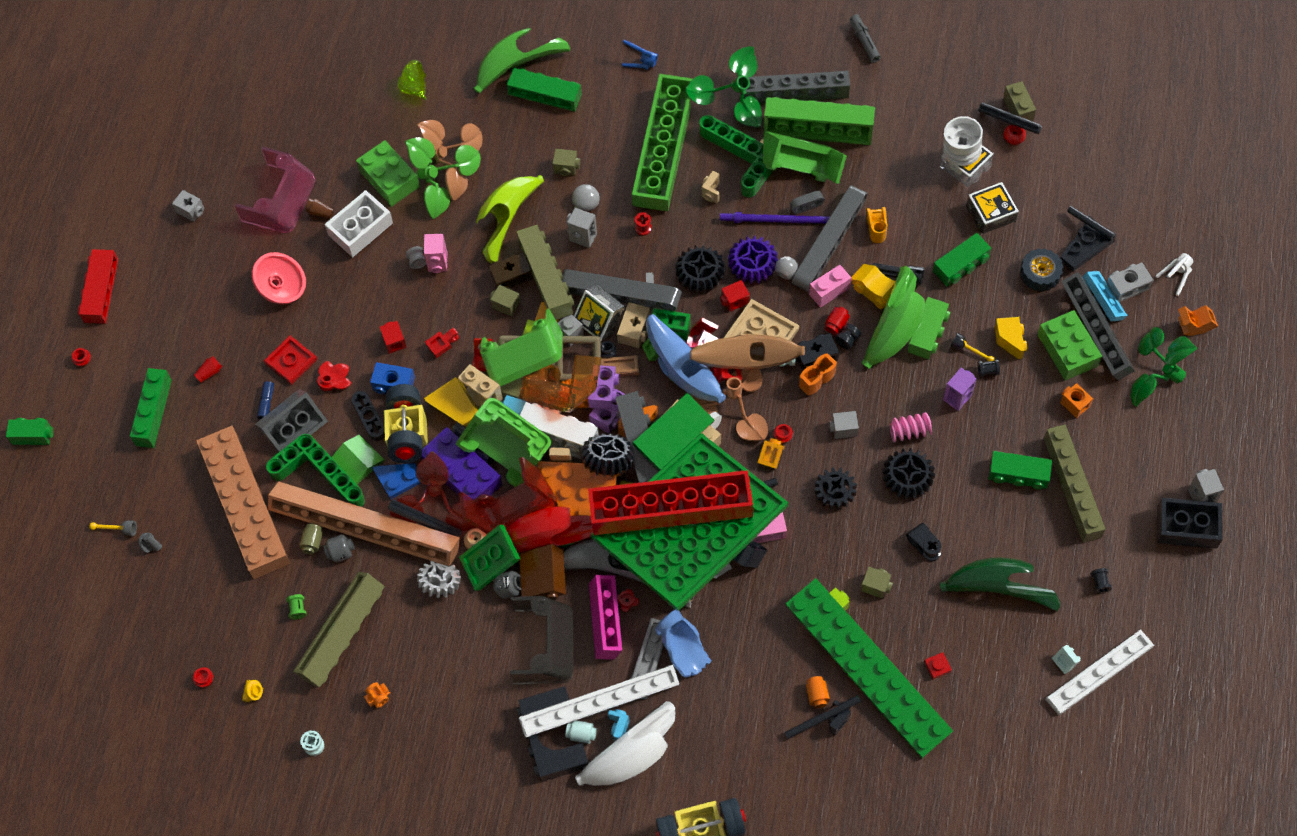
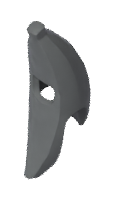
[563,539,646,585]

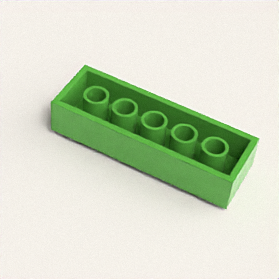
[764,97,875,145]

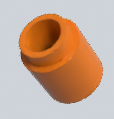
[806,676,830,708]

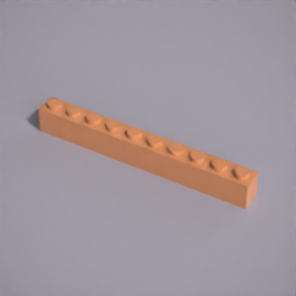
[268,482,460,566]

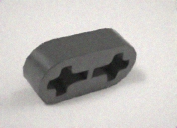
[789,191,825,214]

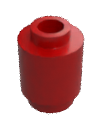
[824,307,850,335]

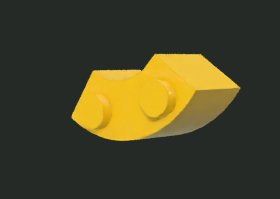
[851,264,896,309]

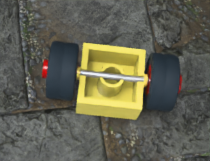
[384,384,428,464]
[655,798,746,836]

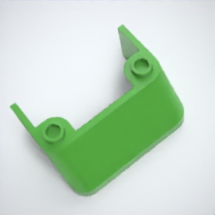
[763,131,847,184]
[480,309,563,386]

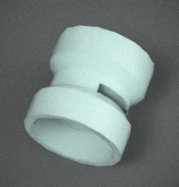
[301,731,325,756]

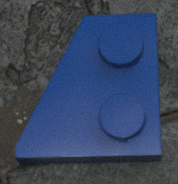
[373,463,424,500]

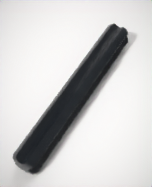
[978,103,1042,134]
[388,499,462,537]

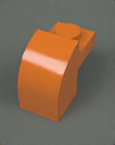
[1178,305,1218,336]

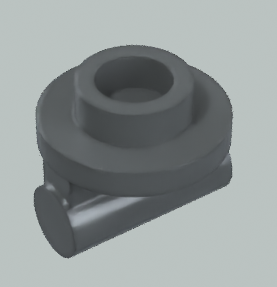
[139,533,162,552]

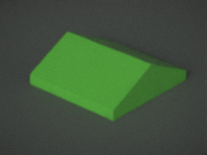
[332,435,385,484]

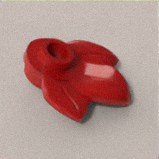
[317,361,351,391]

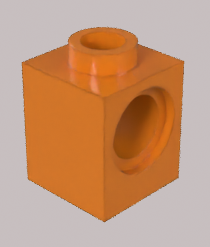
[1060,383,1093,418]

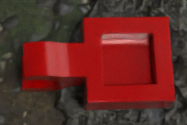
[425,328,460,358]

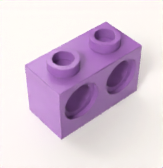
[588,365,619,409]
[943,368,976,411]
[589,389,625,434]

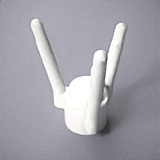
[1155,253,1193,296]

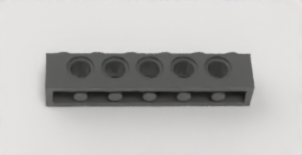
[744,71,850,103]
[1061,272,1135,381]

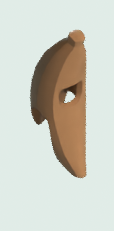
[689,334,805,370]

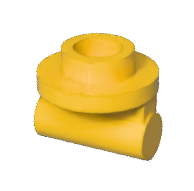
[242,680,263,702]

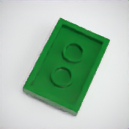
[459,525,520,591]

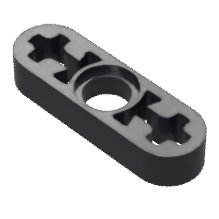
[352,391,385,441]

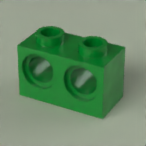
[652,308,691,341]

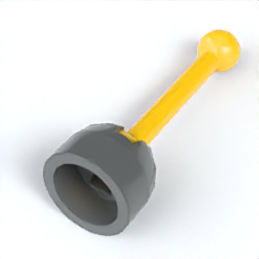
[89,520,137,536]

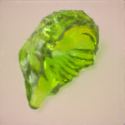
[398,60,427,100]

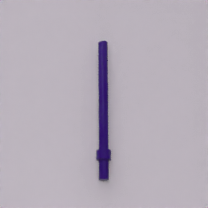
[720,212,830,224]

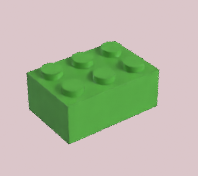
[356,140,420,207]
[1037,310,1102,381]

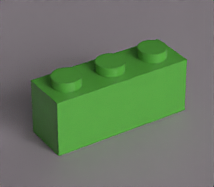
[908,297,951,359]

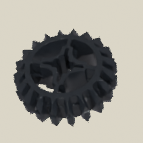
[675,245,725,293]
[581,433,634,477]
[882,448,935,499]

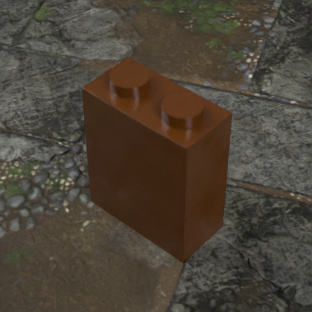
[520,544,566,604]

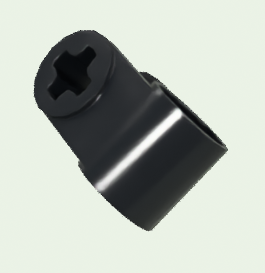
[906,522,941,561]

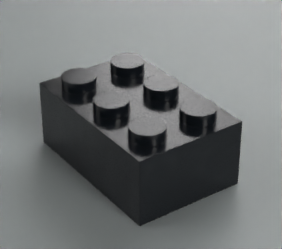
[1157,498,1223,549]

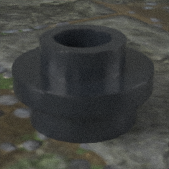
[601,341,617,359]

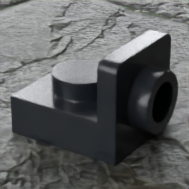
[828,699,851,736]

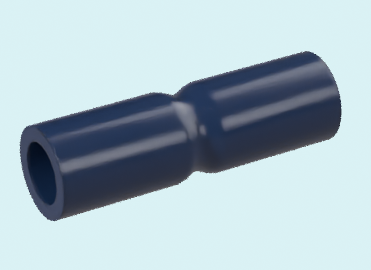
[257,381,274,420]

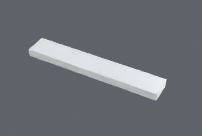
[1046,630,1154,715]

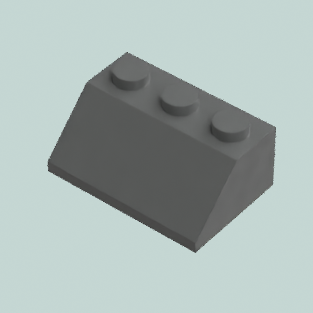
[255,389,328,453]

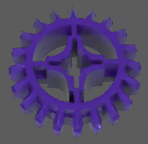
[728,235,778,284]

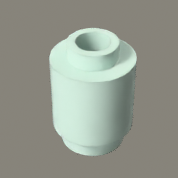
[565,720,597,744]

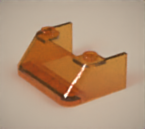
[522,355,601,412]

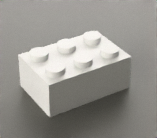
[325,190,393,257]

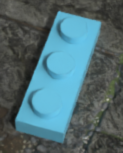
[1083,271,1127,321]

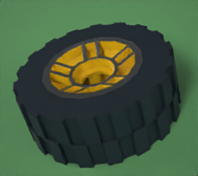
[1020,248,1063,291]

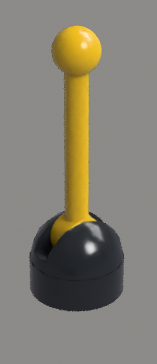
[950,333,994,361]

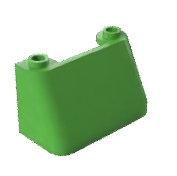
[455,398,551,490]

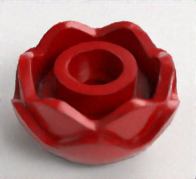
[1003,124,1026,145]

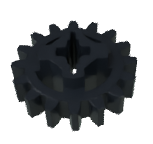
[814,467,857,510]

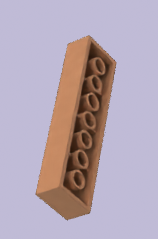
[196,425,290,579]

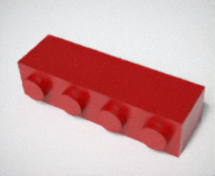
[78,249,118,324]

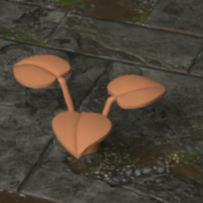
[417,120,482,201]
[691,369,768,441]

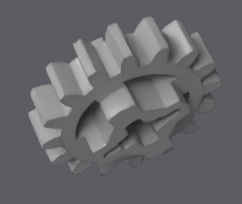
[417,561,461,598]

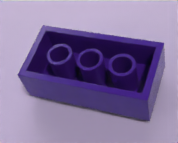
[420,427,503,511]

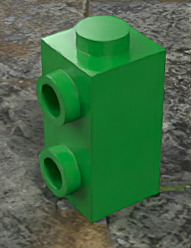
[6,418,53,445]

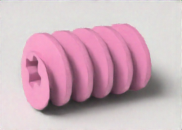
[890,412,932,443]

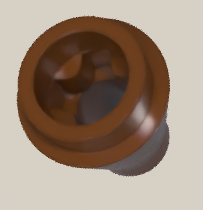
[305,198,334,219]

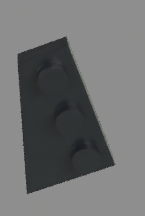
[1061,216,1115,272]

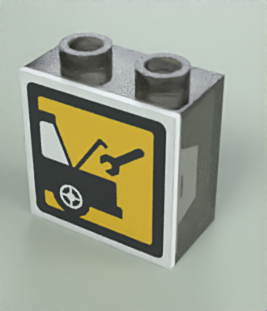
[966,182,1019,234]
[574,285,625,340]

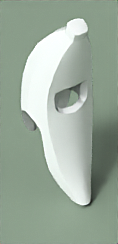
[576,701,675,786]

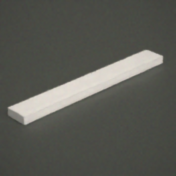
[519,665,679,738]

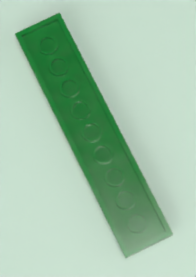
[785,578,953,758]

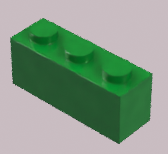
[932,233,992,287]
[988,451,1052,489]

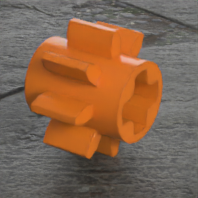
[364,682,390,708]

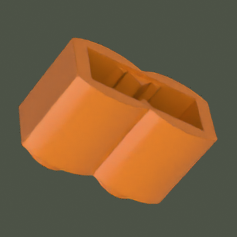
[799,353,837,396]

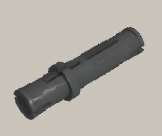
[849,14,881,63]

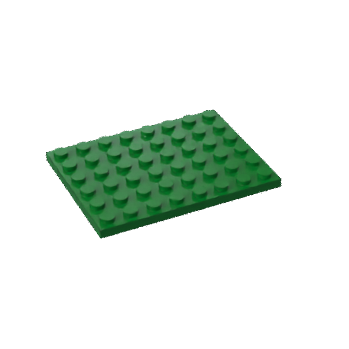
[591,433,788,611]

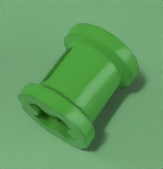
[286,594,307,620]

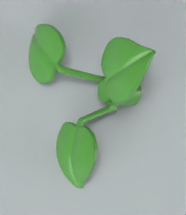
[405,138,480,219]

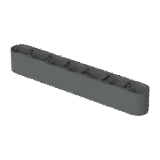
[792,185,868,292]
[561,269,682,311]

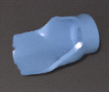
[655,610,711,677]

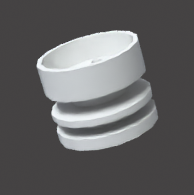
[943,117,983,166]

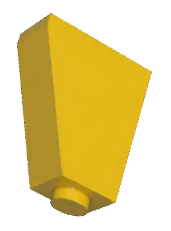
[424,377,479,427]

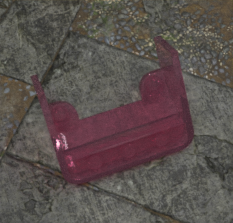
[235,147,315,233]

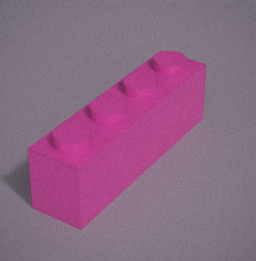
[589,575,622,659]

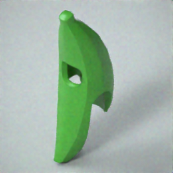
[473,28,570,94]
[862,266,925,369]

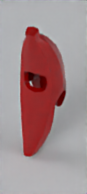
[506,506,593,553]

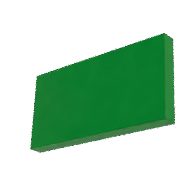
[632,393,715,471]

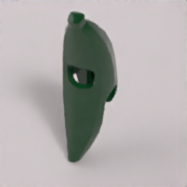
[940,557,1061,612]

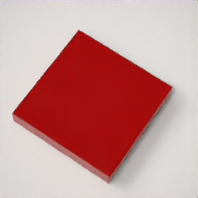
[264,336,318,385]

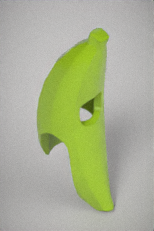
[476,175,544,264]

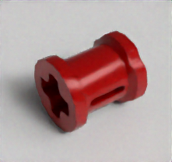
[635,212,651,236]

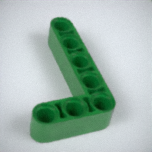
[699,115,773,198]
[266,434,365,507]

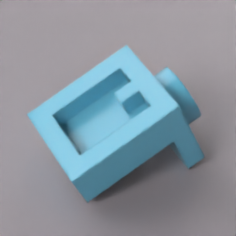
[608,709,630,742]

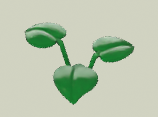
[686,46,762,127]
[1131,327,1198,407]

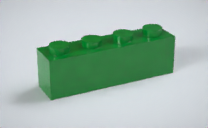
[507,68,582,112]
[130,368,172,448]

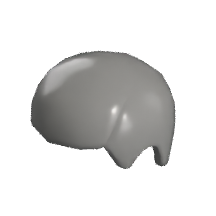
[571,184,600,212]

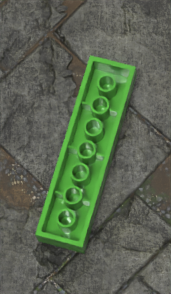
[632,74,692,211]

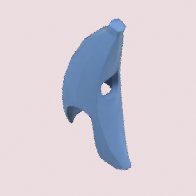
[646,314,726,403]

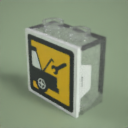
[940,146,993,187]

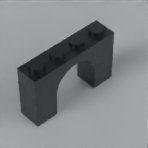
[516,686,588,782]

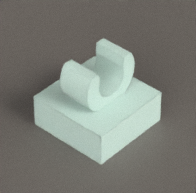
[1052,645,1081,674]

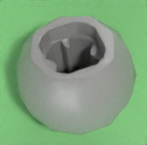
[775,256,798,280]

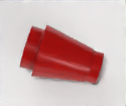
[194,356,223,383]

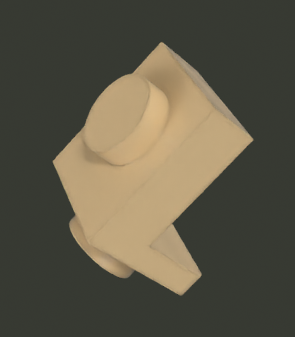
[702,171,719,204]

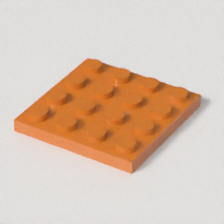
[536,461,617,539]

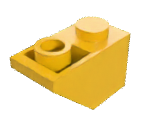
[994,317,1027,359]

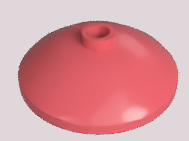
[252,252,306,304]

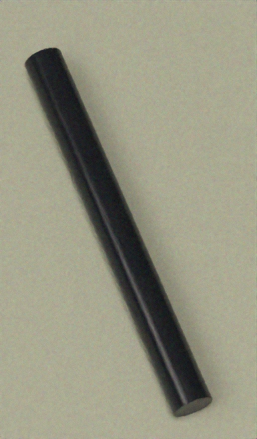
[785,695,861,739]

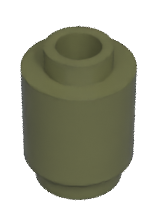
[299,524,323,555]

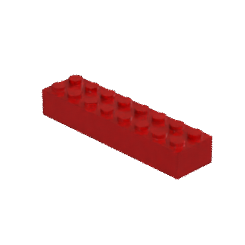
[588,470,753,535]

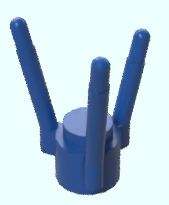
[622,40,658,70]

